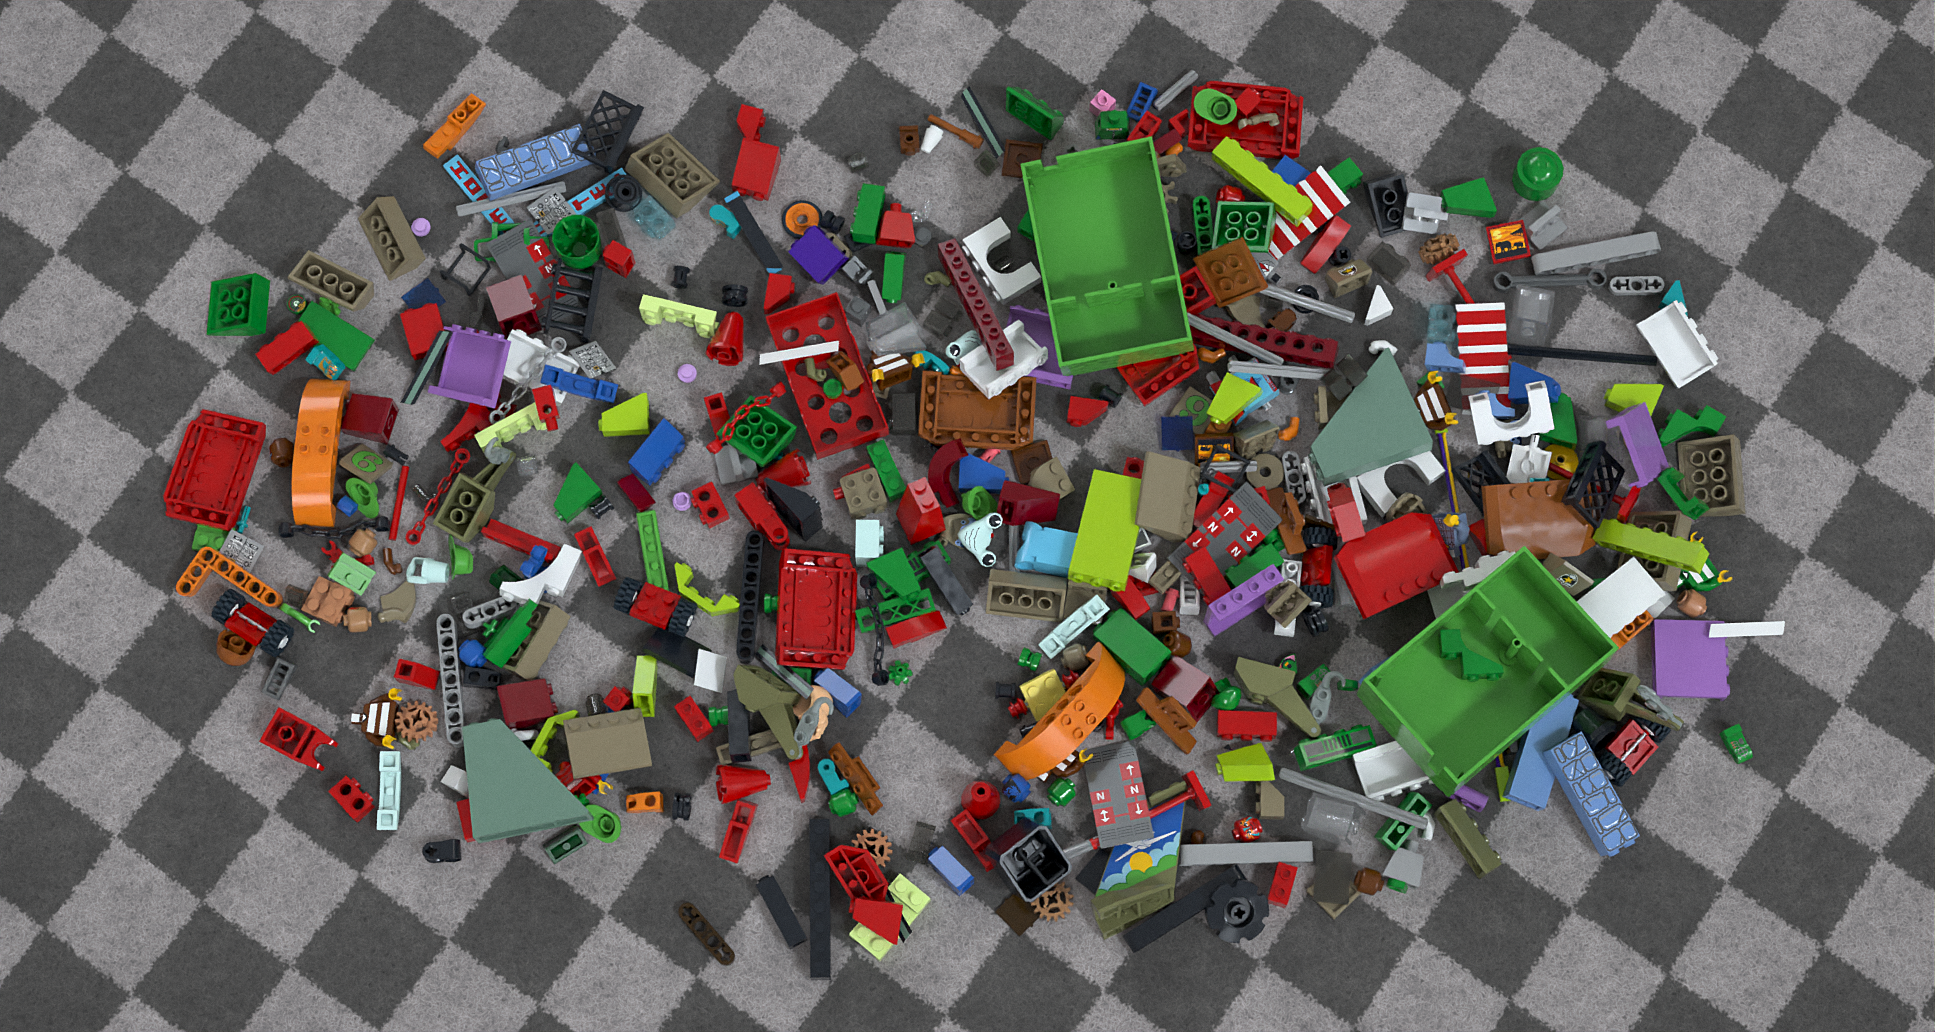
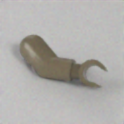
[1238,113,1280,129]

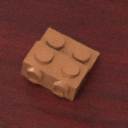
[301,576,355,627]

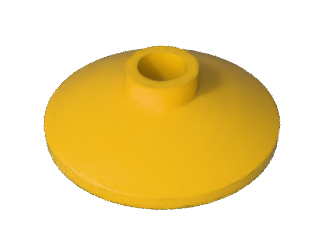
[1545,444,1578,480]

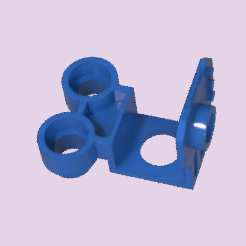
[520,545,549,593]

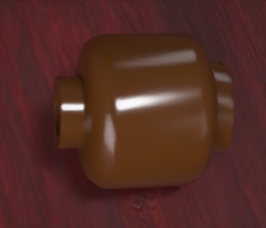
[269,438,294,468]
[1163,630,1192,658]
[1353,867,1384,896]

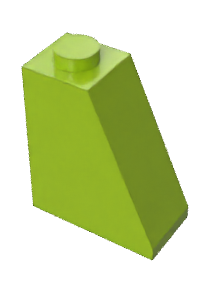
[1207,372,1263,425]
[1603,384,1664,416]
[598,393,650,437]
[633,655,658,717]
[1215,743,1275,782]

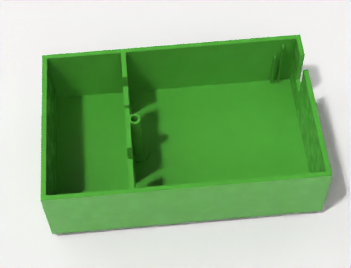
[1020,136,1194,376]
[1357,546,1619,797]

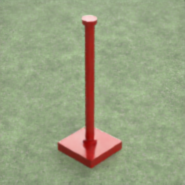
[1425,249,1512,362]
[1548,462,1642,524]
[1089,770,1211,850]

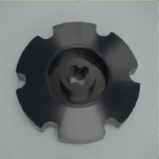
[1205,879,1269,943]

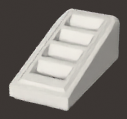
[1179,574,1200,615]

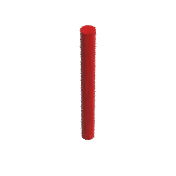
[389,466,409,541]

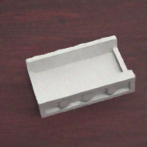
[1636,300,1718,389]
[960,320,1048,399]
[502,329,580,406]
[1300,457,1368,525]
[1352,741,1434,801]

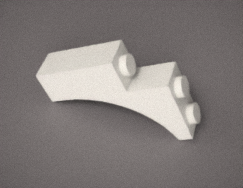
[500,544,582,610]

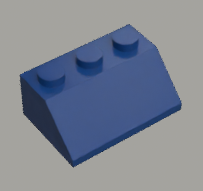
[628,418,685,486]

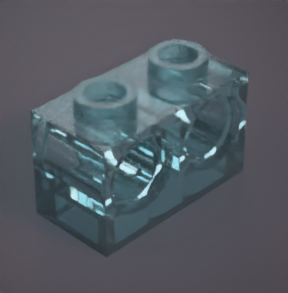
[633,195,676,241]
[1426,304,1456,347]

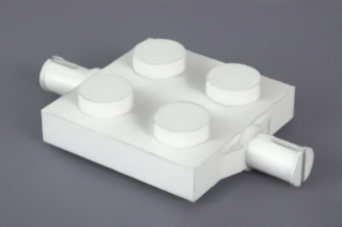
[1506,434,1552,483]

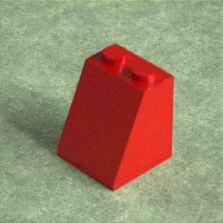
[732,137,781,201]
[896,477,946,545]

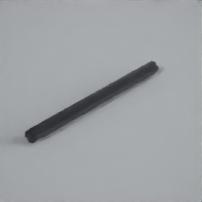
[1507,344,1657,366]

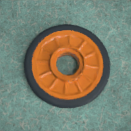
[782,200,823,239]

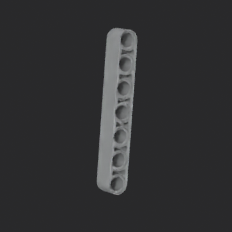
[1531,232,1661,276]
[436,614,466,748]
[1178,841,1313,866]

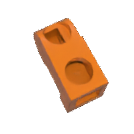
[626,791,664,813]

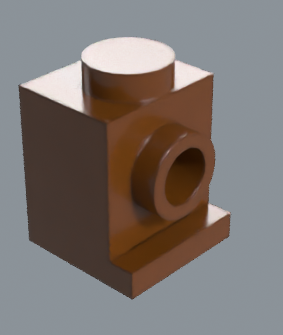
[899,125,920,156]
[1266,308,1297,332]
[1151,611,1180,635]

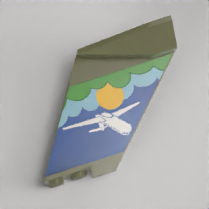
[1090,781,1187,940]

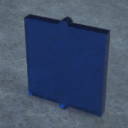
[401,278,446,309]
[1161,415,1194,452]

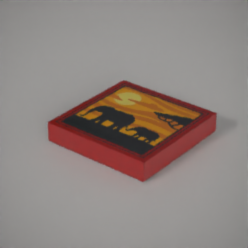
[1486,220,1531,264]

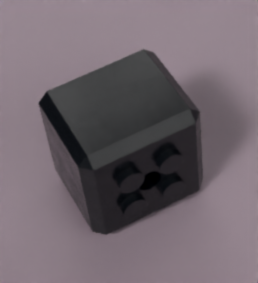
[985,817,1072,902]

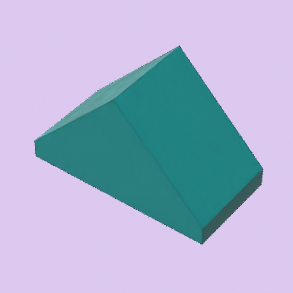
[1658,280,1688,316]

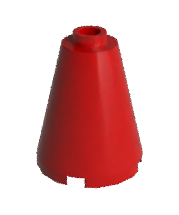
[706,312,744,366]
[756,449,811,491]
[716,765,771,804]
[961,780,1000,819]

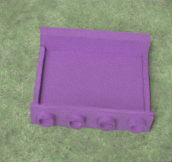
[1006,305,1073,389]
[428,324,511,408]
[1606,402,1669,488]
[1203,564,1284,637]
[1651,619,1730,701]

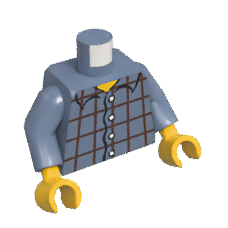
[1432,512,1470,557]

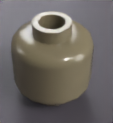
[1061,643,1089,672]

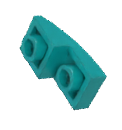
[913,348,950,375]

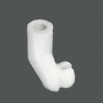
[1369,340,1398,356]
[510,728,539,741]
[1422,812,1435,841]

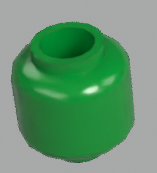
[1047,778,1076,807]
[828,789,859,817]

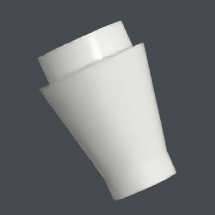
[920,125,943,154]

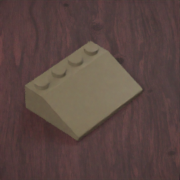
[625,133,720,219]
[1677,434,1746,517]
[1135,451,1201,543]
[1617,511,1692,591]
[563,708,652,779]

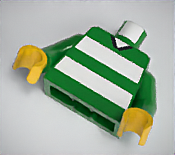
[1677,531,1732,592]

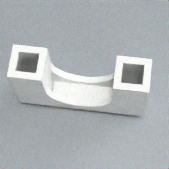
[961,217,1041,305]
[1468,380,1554,445]
[1357,451,1445,518]

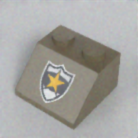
[1325,259,1372,298]
[1542,552,1594,596]

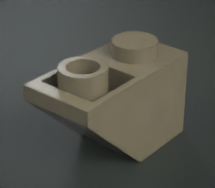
[1255,781,1284,820]

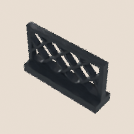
[571,90,644,175]
[1561,440,1626,529]
[1451,450,1511,517]

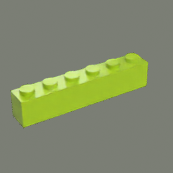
[1212,136,1313,227]
[1593,518,1709,574]

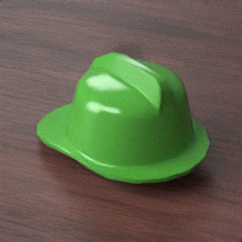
[1194,88,1237,125]
[346,478,379,519]
[961,486,998,521]
[448,534,473,580]
[579,804,622,843]

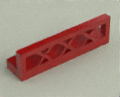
[481,519,562,565]

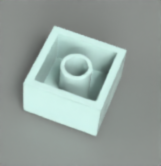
[855,520,884,567]

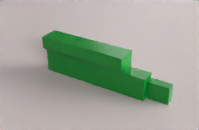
[482,598,538,668]

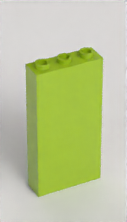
[1068,469,1141,591]

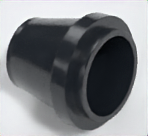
[605,175,642,212]
[1571,707,1617,752]

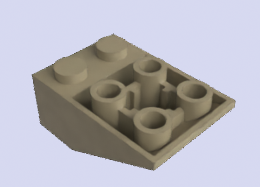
[1233,420,1280,459]

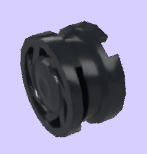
[721,284,748,307]
[1292,285,1319,314]
[1302,606,1329,637]
[672,792,692,821]

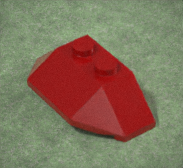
[824,844,889,901]

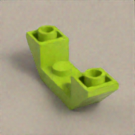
[675,562,740,617]
[530,710,580,772]

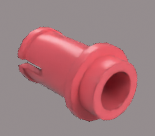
[978,449,1001,463]
[1160,588,1180,612]

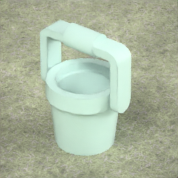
[406,557,450,584]

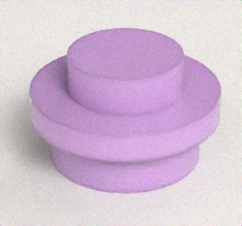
[411,218,431,237]
[678,364,697,383]
[672,492,692,511]

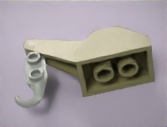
[433,437,516,543]
[1233,657,1346,739]
[733,664,834,760]
[1576,668,1684,731]

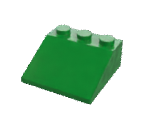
[1006,86,1064,141]
[1212,201,1277,253]
[206,273,270,336]
[716,395,797,467]

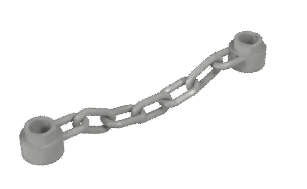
[489,337,566,425]

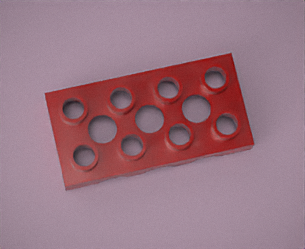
[766,292,889,460]

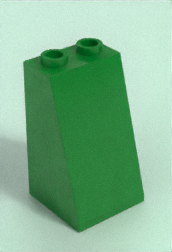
[1093,608,1171,686]

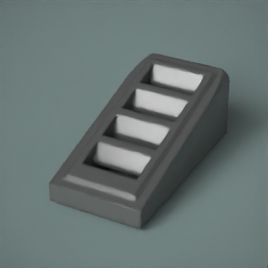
[261,657,298,701]

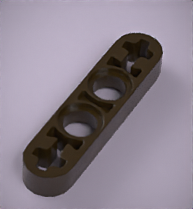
[678,903,735,966]

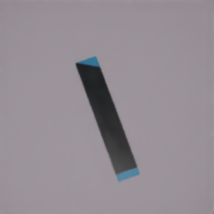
[724,191,783,274]

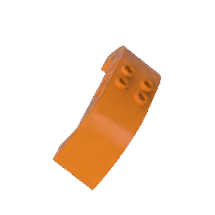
[292,378,351,527]
[994,642,1125,780]

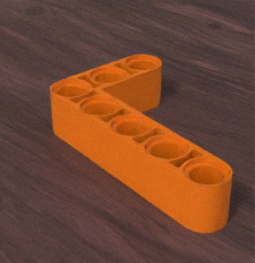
[176,547,283,608]

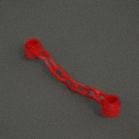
[706,381,786,455]
[405,448,470,546]

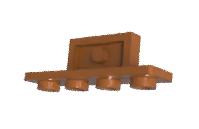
[1266,487,1306,555]
[1136,687,1197,755]
[828,742,883,816]

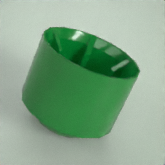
[1512,147,1564,202]
[552,214,602,269]

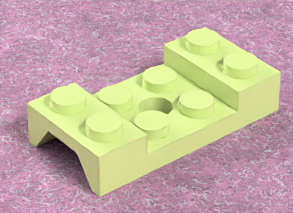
[639,294,719,338]
[474,402,550,458]
[849,874,931,961]

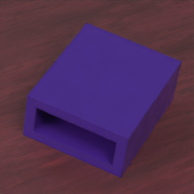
[788,225,849,285]

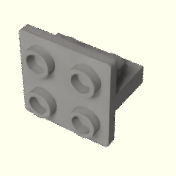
[1402,192,1448,234]
[1518,201,1567,251]
[715,444,758,485]

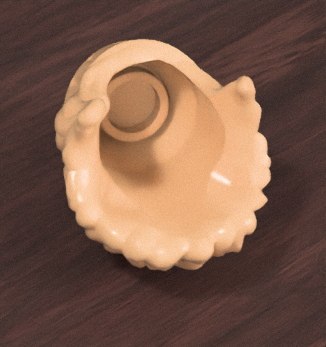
[793,685,833,741]

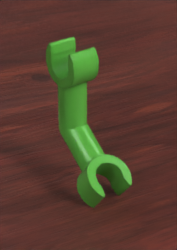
[279,603,320,633]

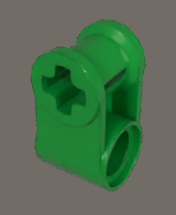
[1120,710,1156,740]

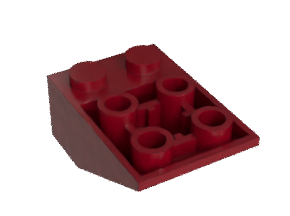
[997,480,1060,526]

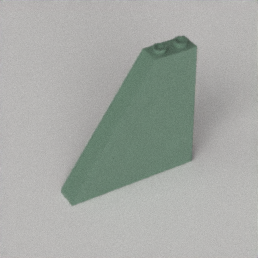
[1308,347,1433,487]
[462,718,594,843]

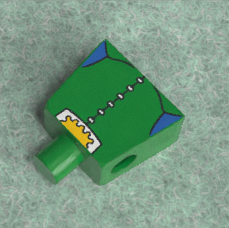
[1095,110,1130,140]

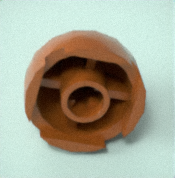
[216,629,256,666]

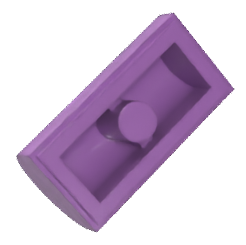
[1446,785,1489,812]

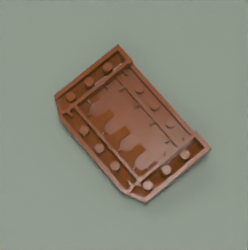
[918,371,1037,450]
[1482,479,1595,559]

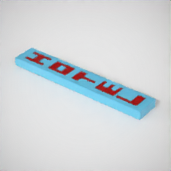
[443,154,514,235]
[534,168,626,237]

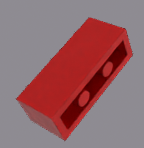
[255,321,319,375]
[1182,546,1231,606]
[1217,710,1277,742]

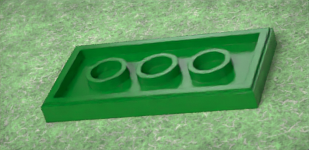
[298,301,375,371]

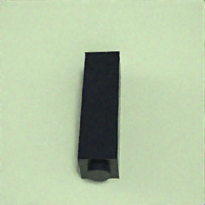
[917,545,973,615]
[727,689,752,763]
[756,875,808,950]

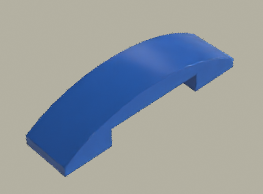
[540,364,618,403]

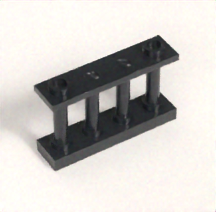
[541,258,603,343]

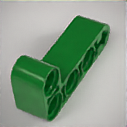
[1192,196,1213,256]

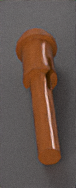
[928,114,984,149]

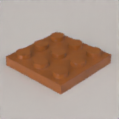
[1194,237,1268,308]

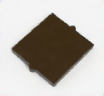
[1302,514,1335,531]
[996,894,1041,937]

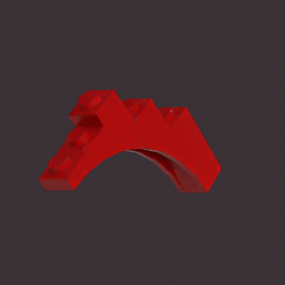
[440,330,502,452]

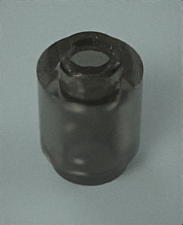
[585,693,607,716]

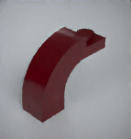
[928,438,969,508]

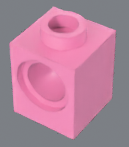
[1089,89,1116,117]

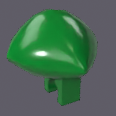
[1211,677,1242,711]

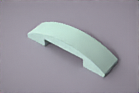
[1038,594,1110,659]
[377,751,401,830]

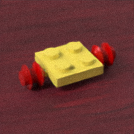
[1007,669,1079,721]

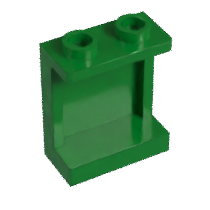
[1657,467,1710,520]

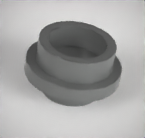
[914,227,931,246]

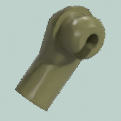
[924,271,952,288]
[804,358,827,382]
[395,727,420,750]

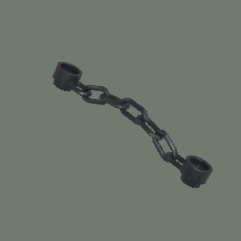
[278,516,390,539]
[860,573,889,686]

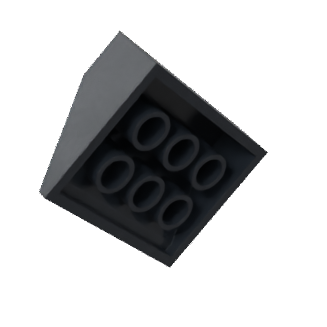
[764,477,823,542]

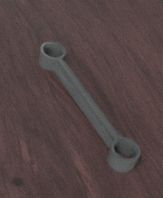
[1492,269,1607,293]

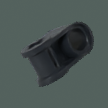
[422,839,462,863]

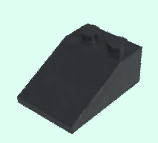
[1363,172,1408,238]

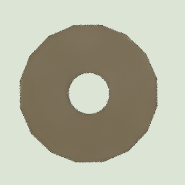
[1246,454,1284,490]

